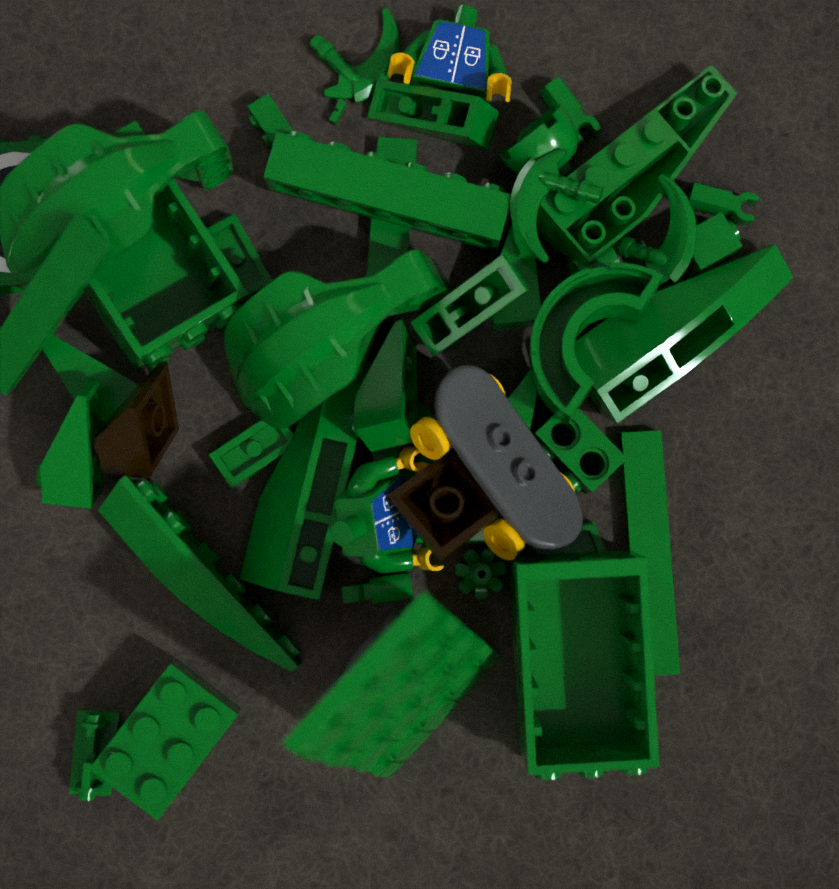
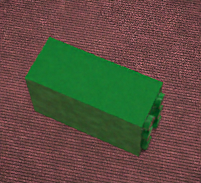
[84,121,249,373]
[509,550,659,780]

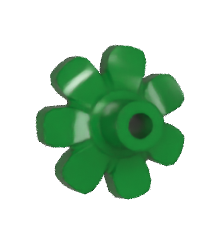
[454,548,506,600]

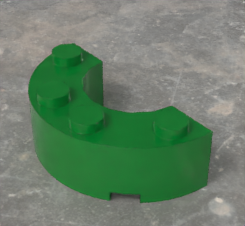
[530,263,664,425]

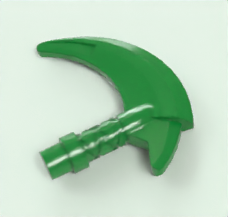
[309,8,399,104]
[510,148,603,263]
[612,174,697,286]

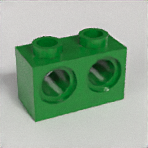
[533,409,628,494]

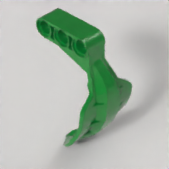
[0,110,234,285]
[224,249,453,428]

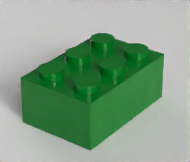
[89,659,241,821]

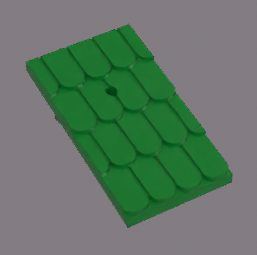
[282,591,502,777]

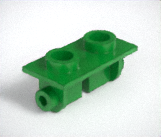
[69,709,120,801]

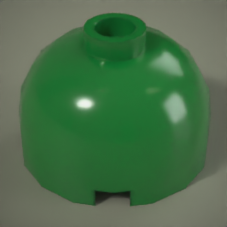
[498,104,579,177]

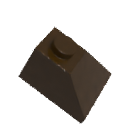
[94,361,179,478]
[387,448,502,561]

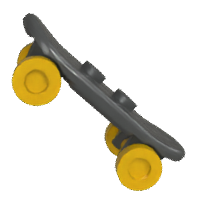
[410,365,583,560]

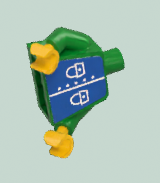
[387,5,512,102]
[331,446,444,573]

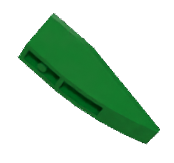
[537,64,738,265]
[575,244,794,423]
[240,360,374,600]
[98,475,302,672]

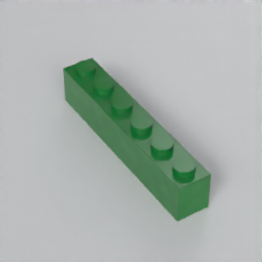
[263,131,511,252]

